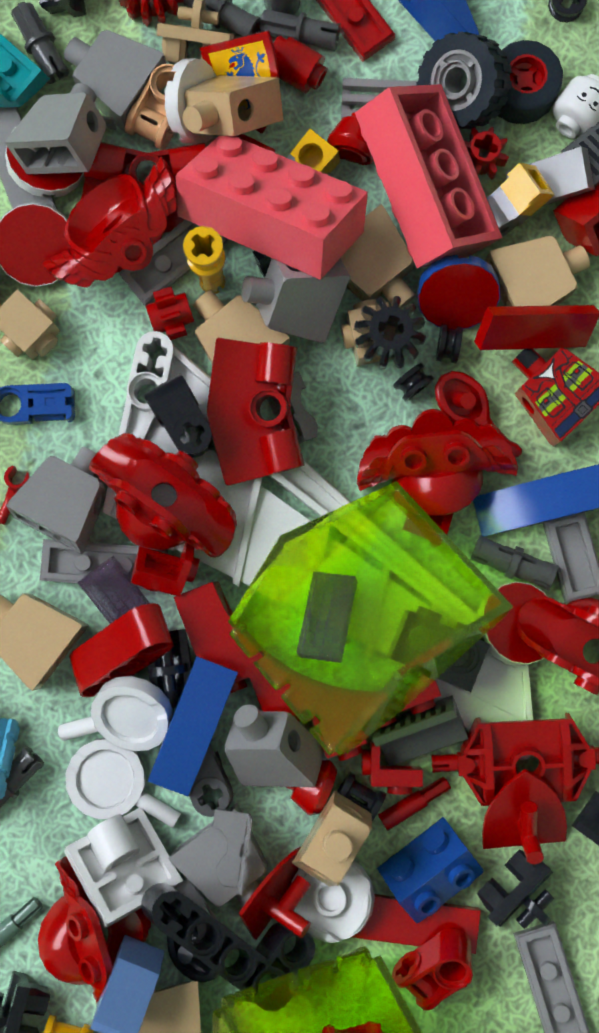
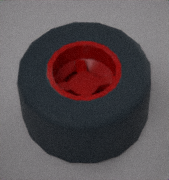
[498,40,563,124]

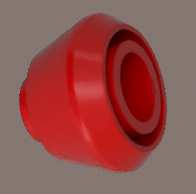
[327,112,374,165]
[286,760,338,816]

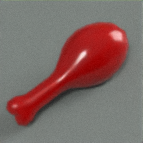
[435,371,522,458]

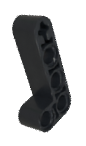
[141,883,315,1009]

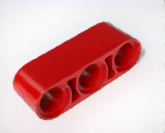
[69,603,174,698]

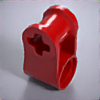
[391,929,473,1011]

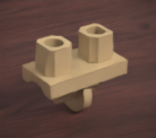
[156,0,235,63]

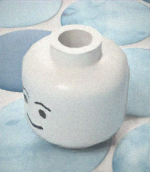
[552,74,599,139]

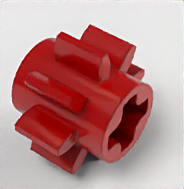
[464,127,509,180]
[146,286,195,340]

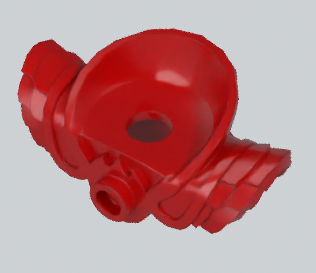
[42,156,177,288]
[357,409,518,516]
[89,433,237,558]
[517,596,599,695]
[38,856,151,1007]

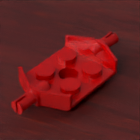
[431,713,599,806]

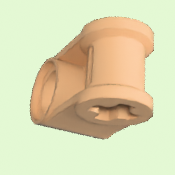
[125,64,176,150]

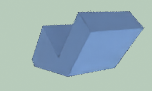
[90,935,164,1033]

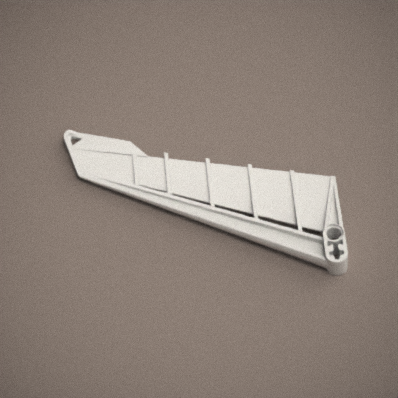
[103,331,533,760]

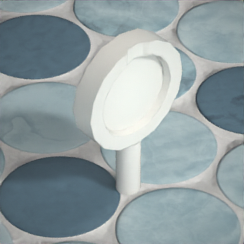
[58,676,173,751]
[65,738,181,828]

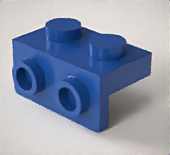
[377,817,484,923]

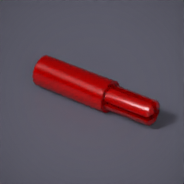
[378,776,451,831]

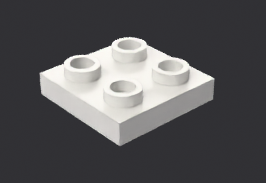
[64,807,183,928]

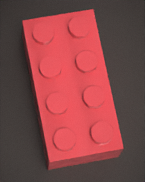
[355,84,502,269]
[176,135,368,280]

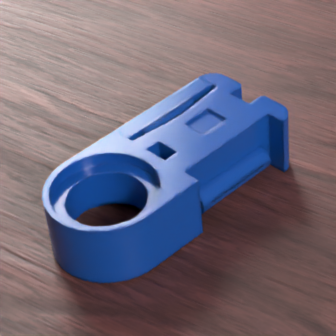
[0,383,75,425]

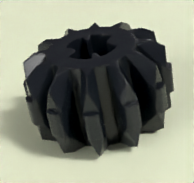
[354,296,426,369]

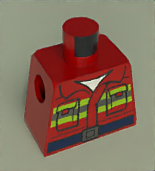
[512,348,599,447]

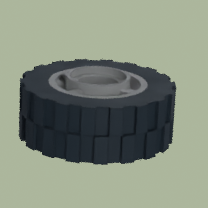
[416,31,512,129]

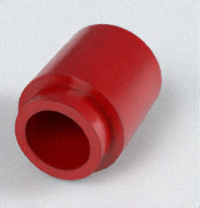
[273,35,328,94]

